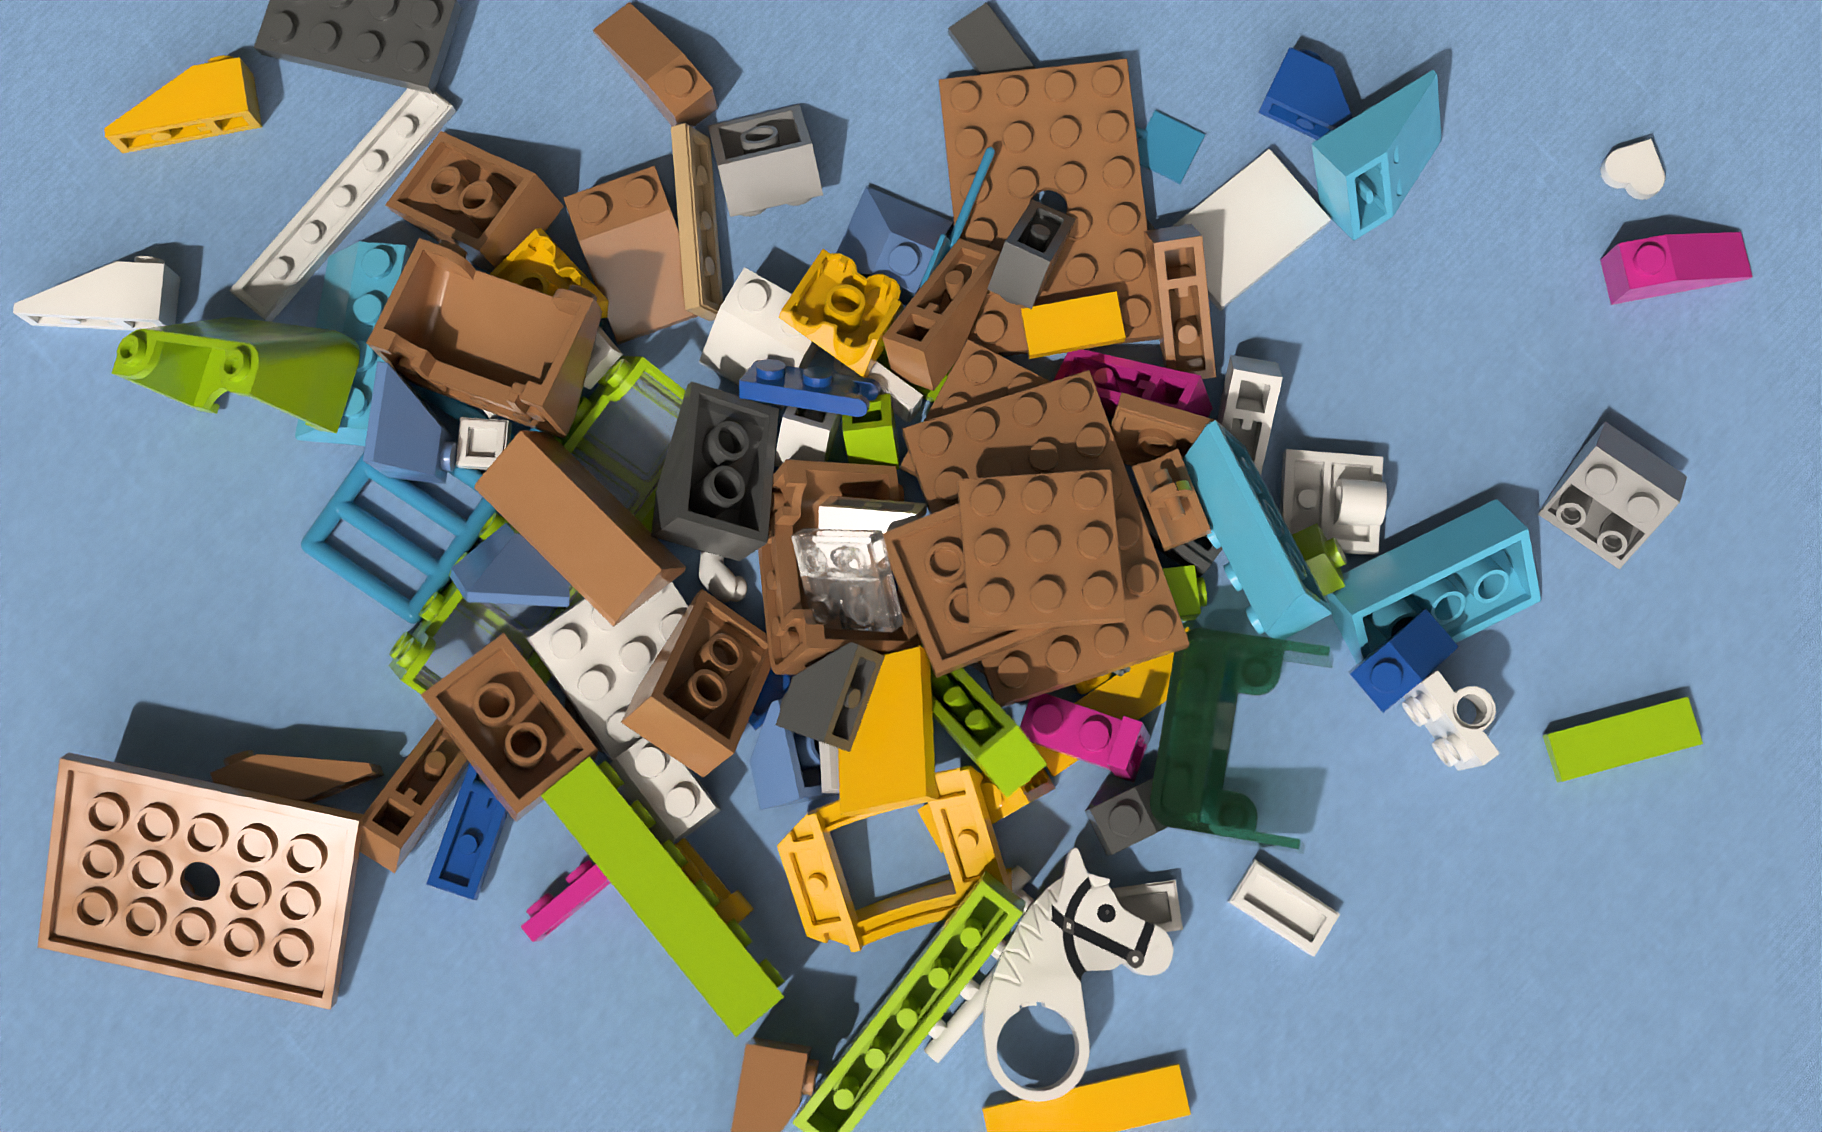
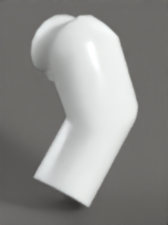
[699,551,747,603]

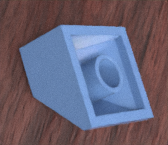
[836,186,953,305]
[363,362,457,484]
[450,523,570,607]
[750,699,838,810]

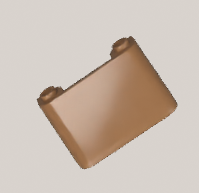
[366,238,602,438]
[758,459,921,675]

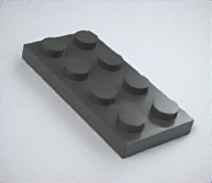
[254,0,462,94]

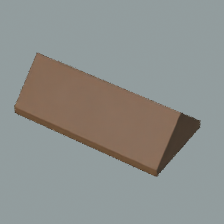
[475,430,686,627]

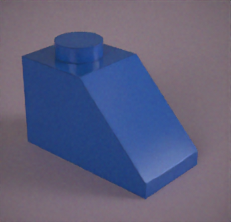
[1258,47,1353,140]
[1348,608,1459,713]

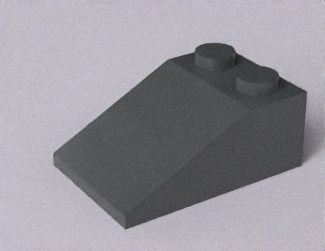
[651,381,779,561]

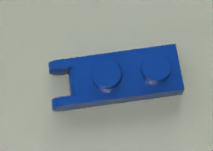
[739,359,881,417]
[426,763,508,900]

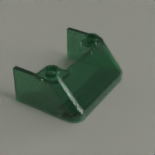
[1150,628,1334,854]

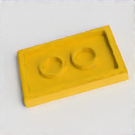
[838,646,936,817]

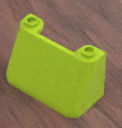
[111,317,360,434]

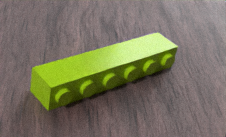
[541,756,785,1037]
[792,871,1026,1132]

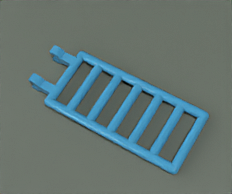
[301,321,604,624]

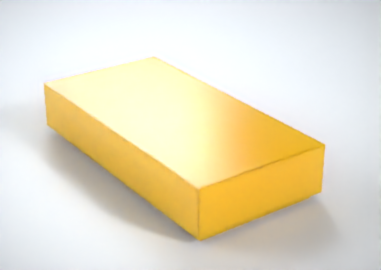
[1021,291,1126,359]

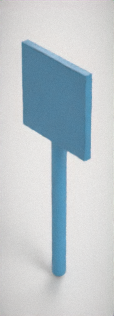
[1135,110,1205,184]
[919,147,995,288]

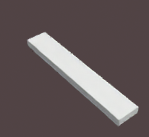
[229,88,456,322]

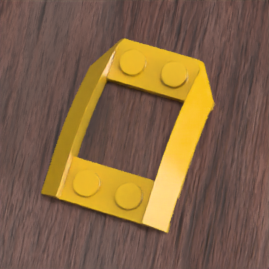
[777,765,1012,952]

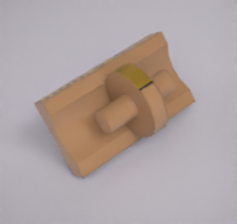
[1132,449,1212,551]

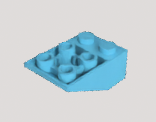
[1311,70,1442,241]

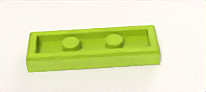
[1542,697,1703,783]

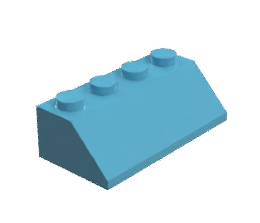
[295,241,412,446]
[1183,420,1332,642]
[1327,499,1541,664]

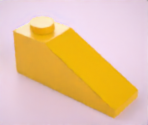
[104,55,262,154]

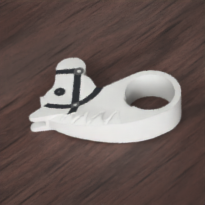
[982,848,1174,1102]

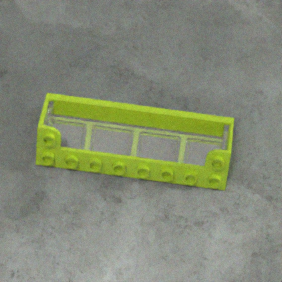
[388,356,686,694]

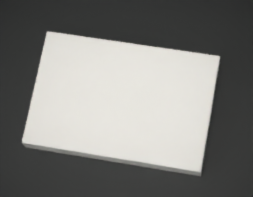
[1172,149,1331,311]

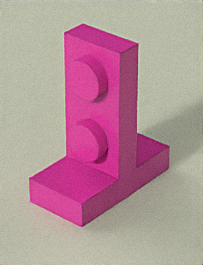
[1020,694,1150,783]
[520,860,611,942]

